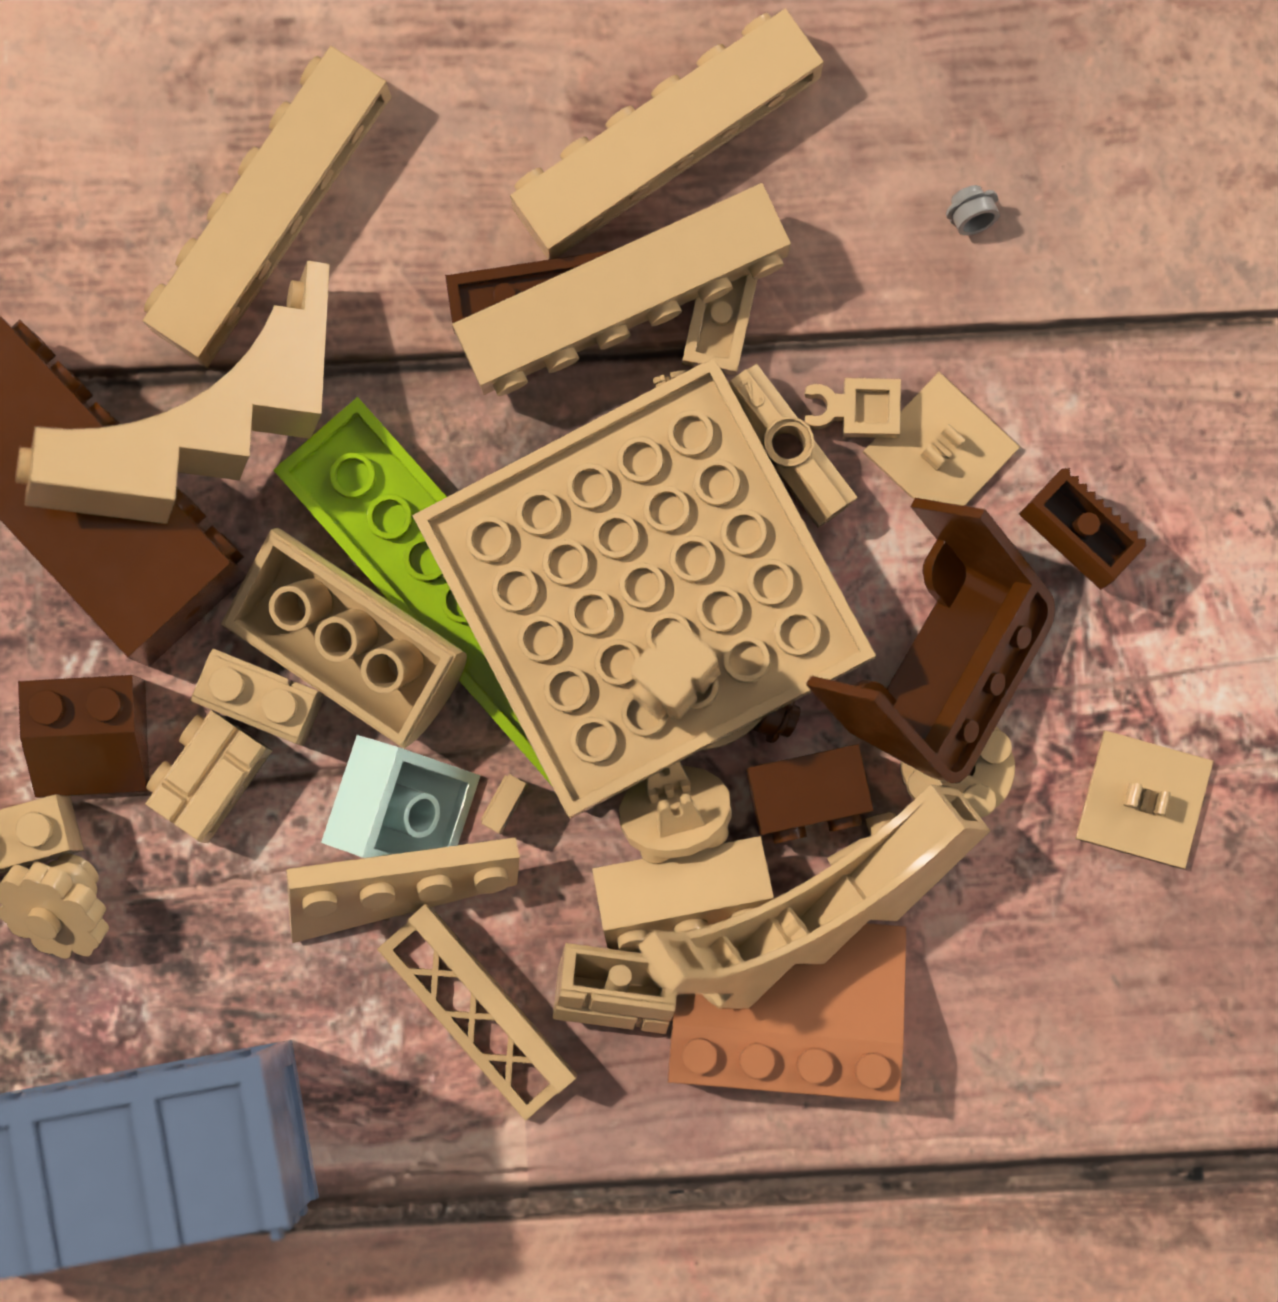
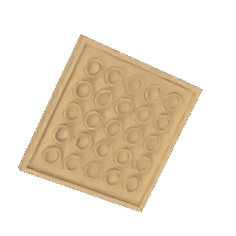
[412,357,876,819]

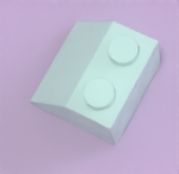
[321,735,481,858]

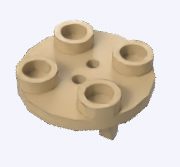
[619,762,732,864]

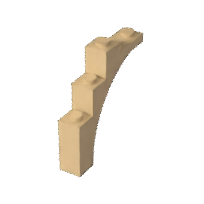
[638,784,991,1009]

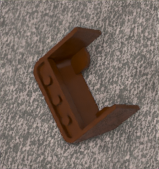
[806,498,1055,784]

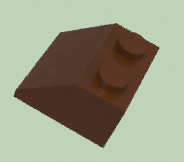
[18,675,149,798]

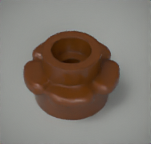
[753,701,801,743]

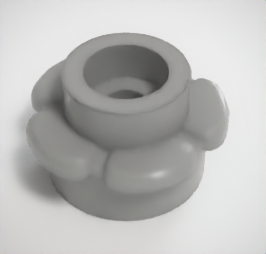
[946,185,1000,235]

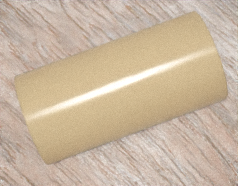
[221,528,467,749]

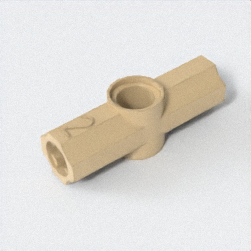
[729,364,858,528]

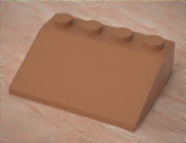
[667,923,906,1102]

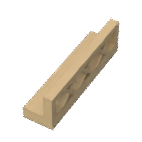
[377,904,577,1121]

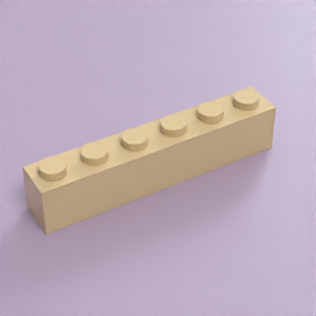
[510,8,824,260]
[142,45,391,368]
[452,183,791,396]

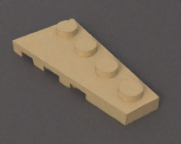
[286,837,520,943]

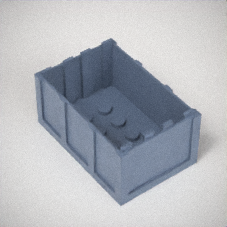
[0,1040,319,1280]

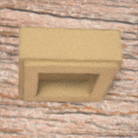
[480,774,529,834]

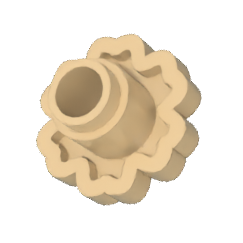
[0,854,109,959]

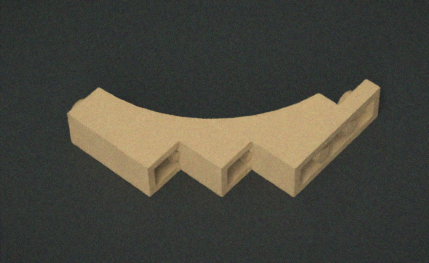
[16,260,330,524]

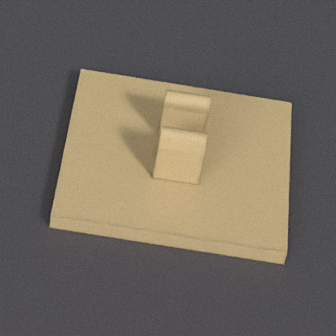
[863,372,1020,506]
[1075,730,1213,869]

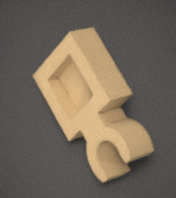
[804,378,901,438]

